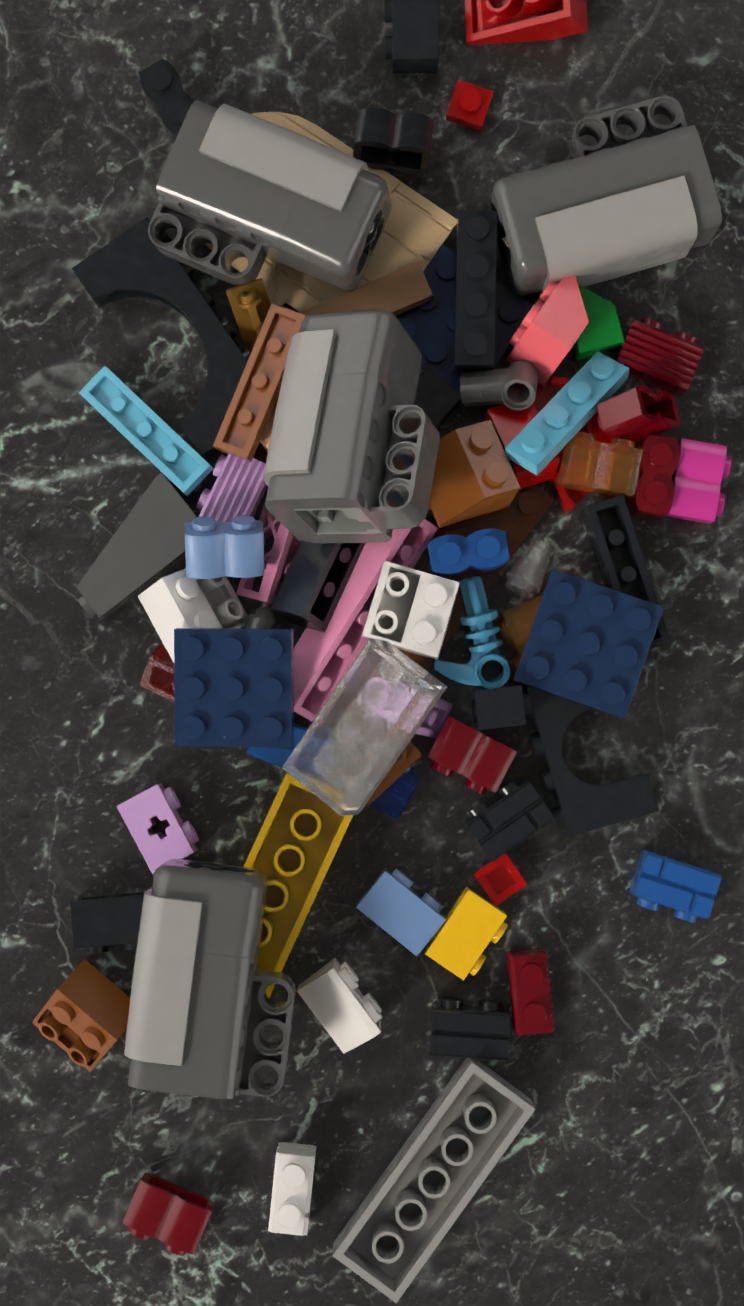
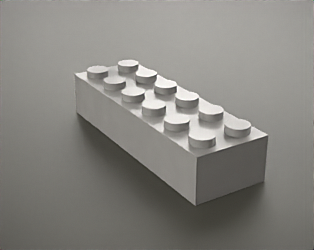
[332,1058,535,1303]

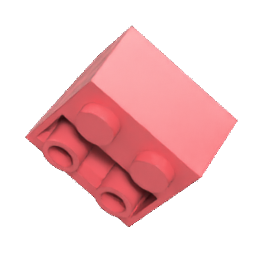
[506,276,589,386]

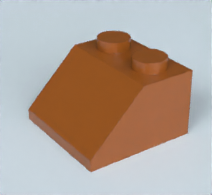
[429,420,520,528]

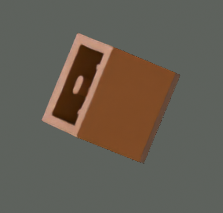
[32,959,130,1072]

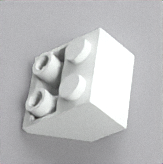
[362,561,460,660]
[138,569,248,663]
[297,958,383,1054]

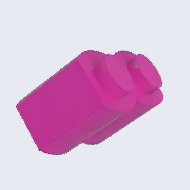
[665,438,731,524]

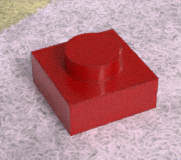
[446,80,494,131]
[473,853,527,906]

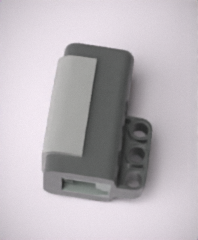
[489,96,722,296]
[148,100,392,291]
[263,309,440,544]
[124,859,296,1099]

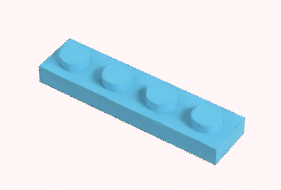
[505,351,629,475]
[79,366,213,496]

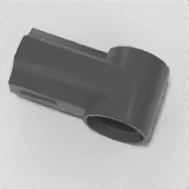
[460,361,539,410]

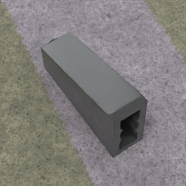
[76,472,197,620]

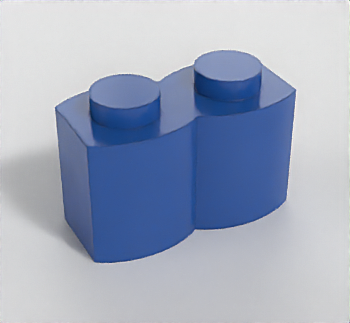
[426,529,510,578]

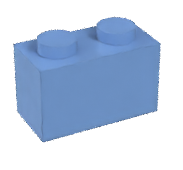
[356,868,446,956]

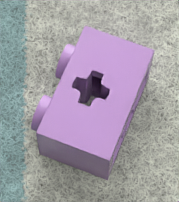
[117,783,199,874]

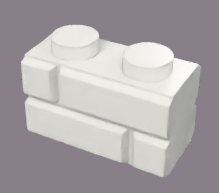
[268,1142,317,1236]

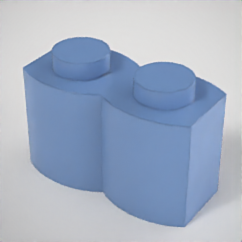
[184,515,264,579]

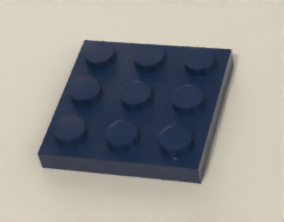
[396,244,533,392]
[514,569,664,719]
[174,628,294,748]

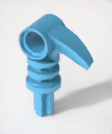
[434,576,510,689]

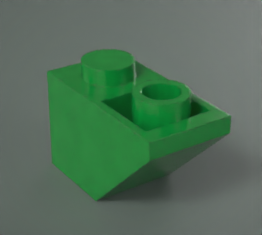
[569,284,624,361]

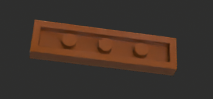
[213,303,307,462]

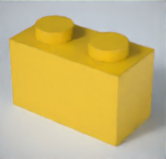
[424,886,508,981]

